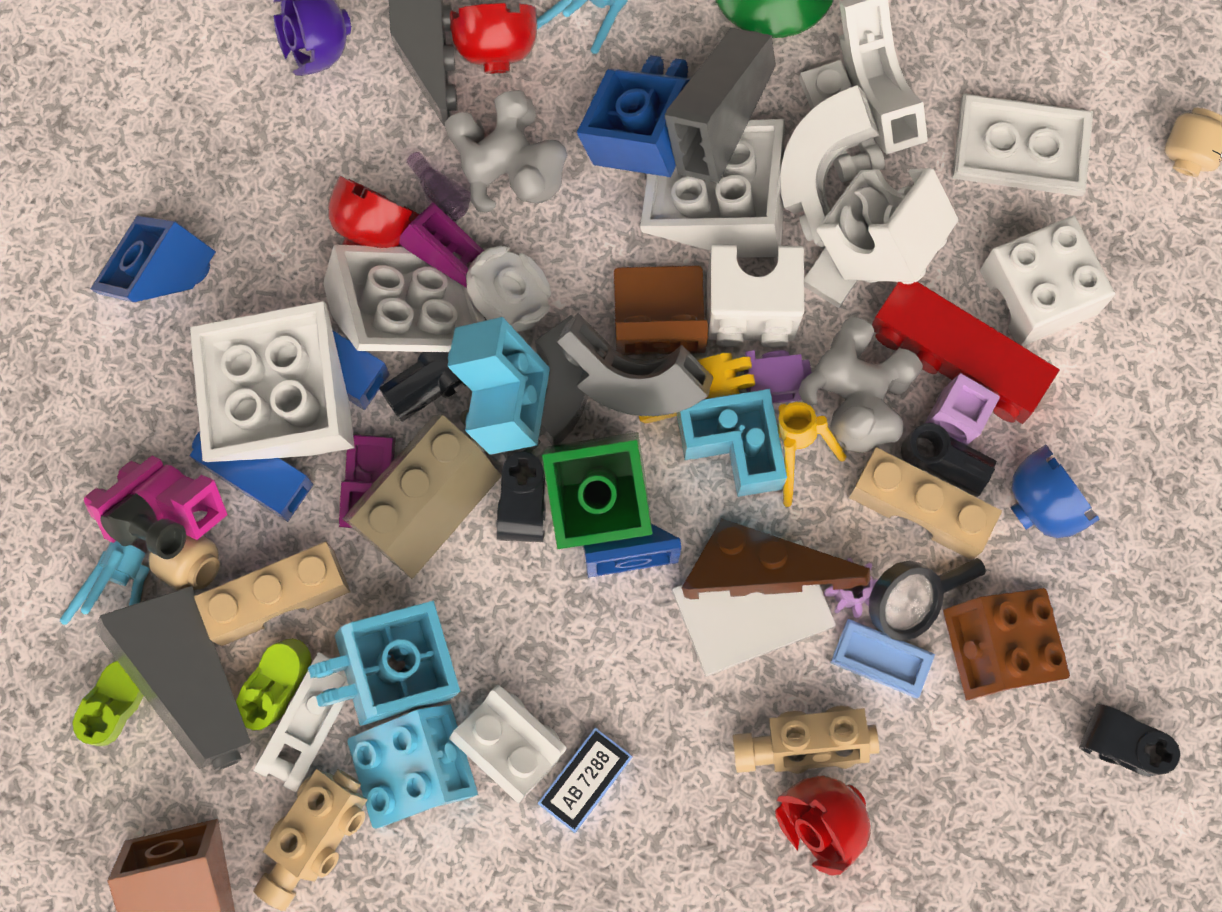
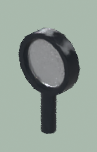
[868,558,986,641]

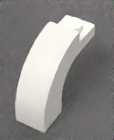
[839,0,928,155]
[780,85,879,249]

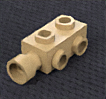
[733,706,879,774]
[253,769,367,911]

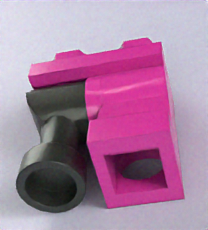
[84,455,228,559]

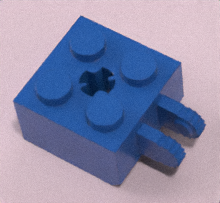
[576,55,691,177]

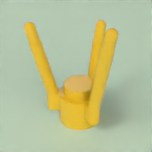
[777,402,847,507]

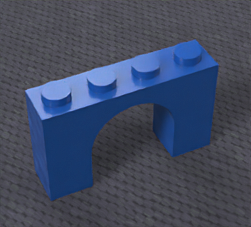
[189,330,390,522]

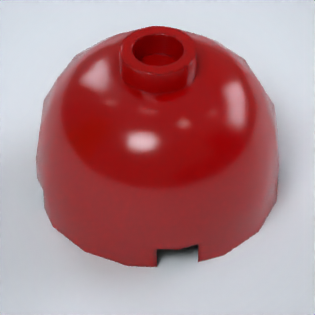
[450,3,537,74]
[328,175,420,248]
[775,775,871,876]

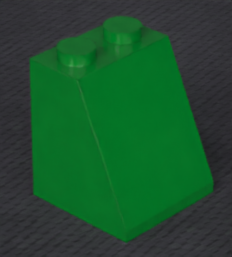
[542,432,652,550]

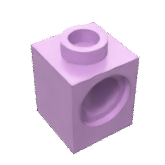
[924,373,1000,445]

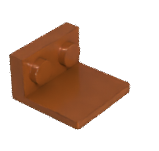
[614,266,708,355]
[943,588,1070,701]

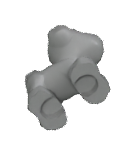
[445,90,568,213]
[799,317,923,453]

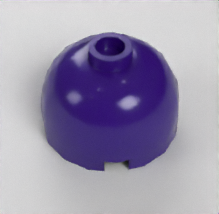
[273,0,351,76]

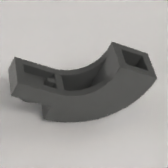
[557,313,713,416]
[501,315,588,460]

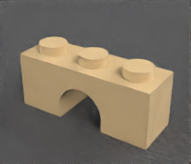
[849,447,1002,560]
[194,542,351,646]

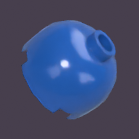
[1010,444,1100,538]

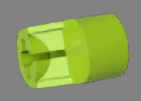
[236,638,312,730]
[72,661,144,747]

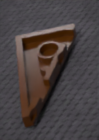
[682,518,871,600]

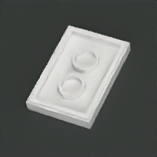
[952,93,1093,197]
[672,540,836,677]

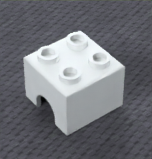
[817,168,958,284]
[980,215,1116,346]
[707,245,804,348]

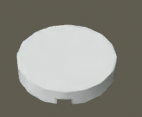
[466,246,551,332]

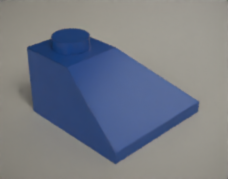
[90,216,216,303]
[583,523,682,578]

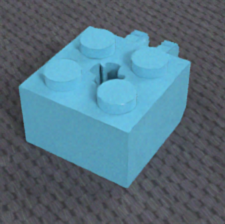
[308,601,460,726]

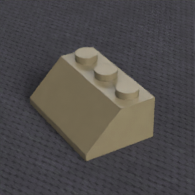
[342,415,502,579]

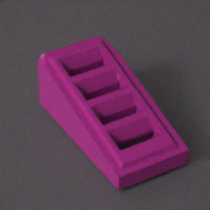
[399,202,484,288]

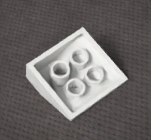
[640,119,785,258]
[323,245,485,352]
[190,301,355,462]

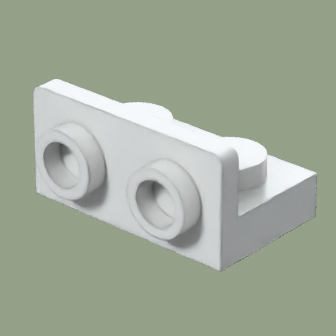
[449,685,566,804]

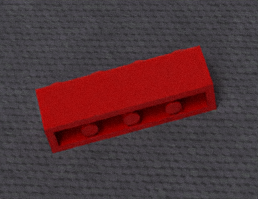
[872,282,1060,424]

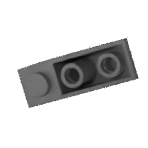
[389,0,458,126]

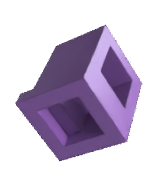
[744,350,812,403]

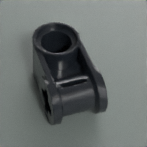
[497,451,546,542]
[1079,704,1180,777]

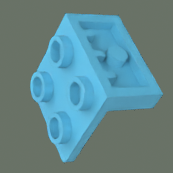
[347,704,478,829]

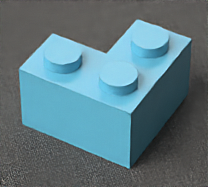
[447,317,550,454]
[677,389,787,497]

